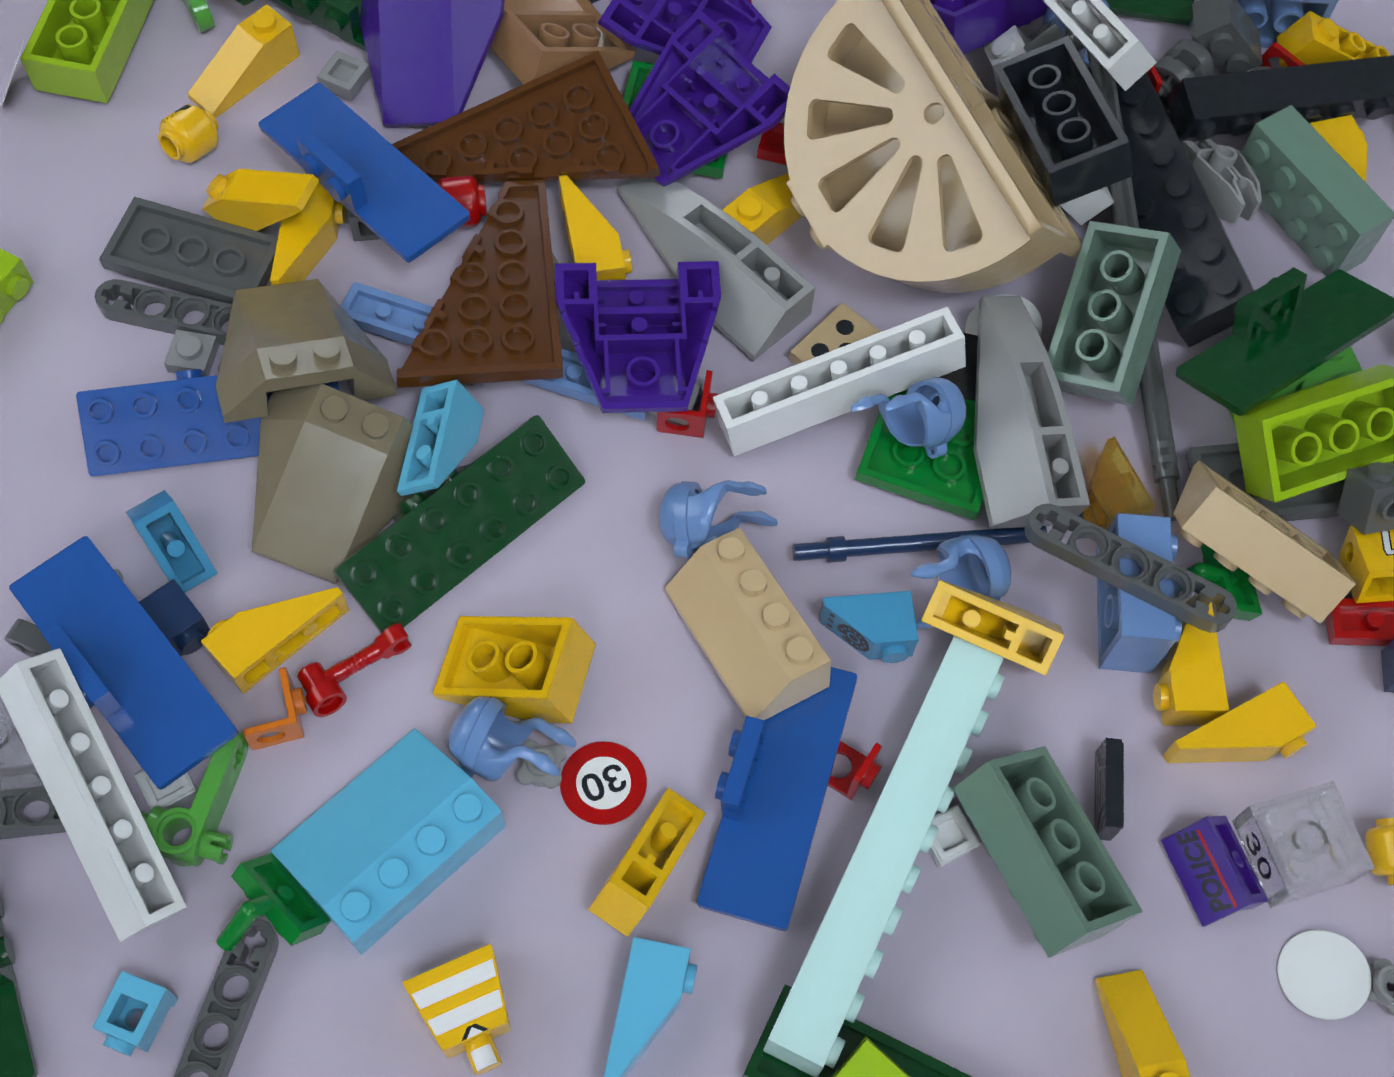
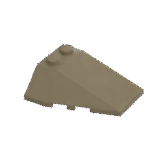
[216,279,397,423]
[252,384,413,584]

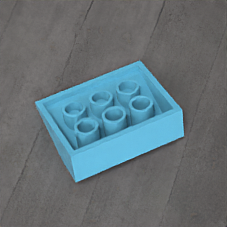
[270,728,506,955]

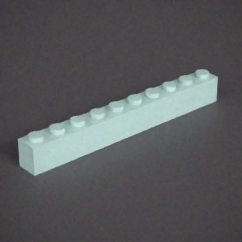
[763,636,1005,1077]

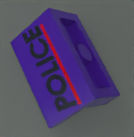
[1161,816,1269,927]

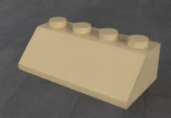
[1173,460,1356,624]
[665,527,831,720]

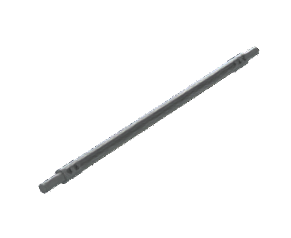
[1087,50,1180,521]

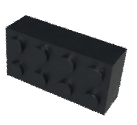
[992,35,1133,207]

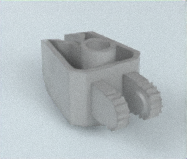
[1182,139,1262,223]

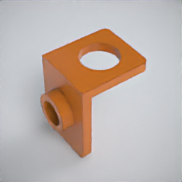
[243,667,308,750]

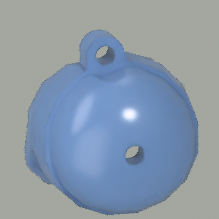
[851,377,966,459]
[659,480,778,559]
[911,534,1012,628]
[448,696,577,782]

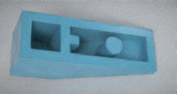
[397,380,484,496]
[604,937,698,1077]

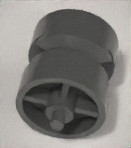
[1154,39,1214,110]

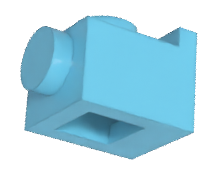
[92,971,178,1057]

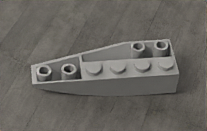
[618,178,816,361]
[973,296,1090,529]

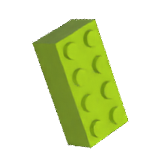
[20,0,154,103]
[1233,364,1394,503]

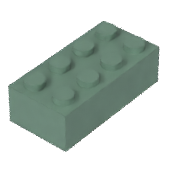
[1241,105,1394,276]
[1048,221,1181,406]
[953,746,1143,958]

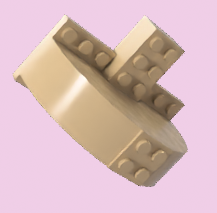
[784,0,1083,293]

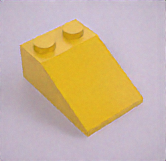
[432,616,596,724]

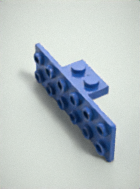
[258,83,470,263]
[76,367,340,476]
[9,536,238,790]
[697,667,857,931]

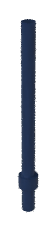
[792,526,1047,563]

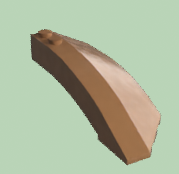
[490,0,636,84]

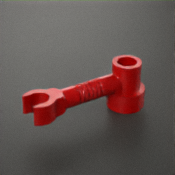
[297,623,412,717]

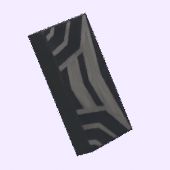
[1094,738,1124,841]

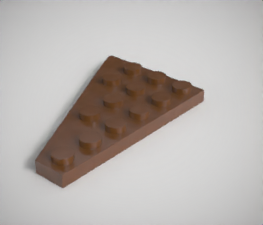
[392,51,661,183]
[397,179,563,388]

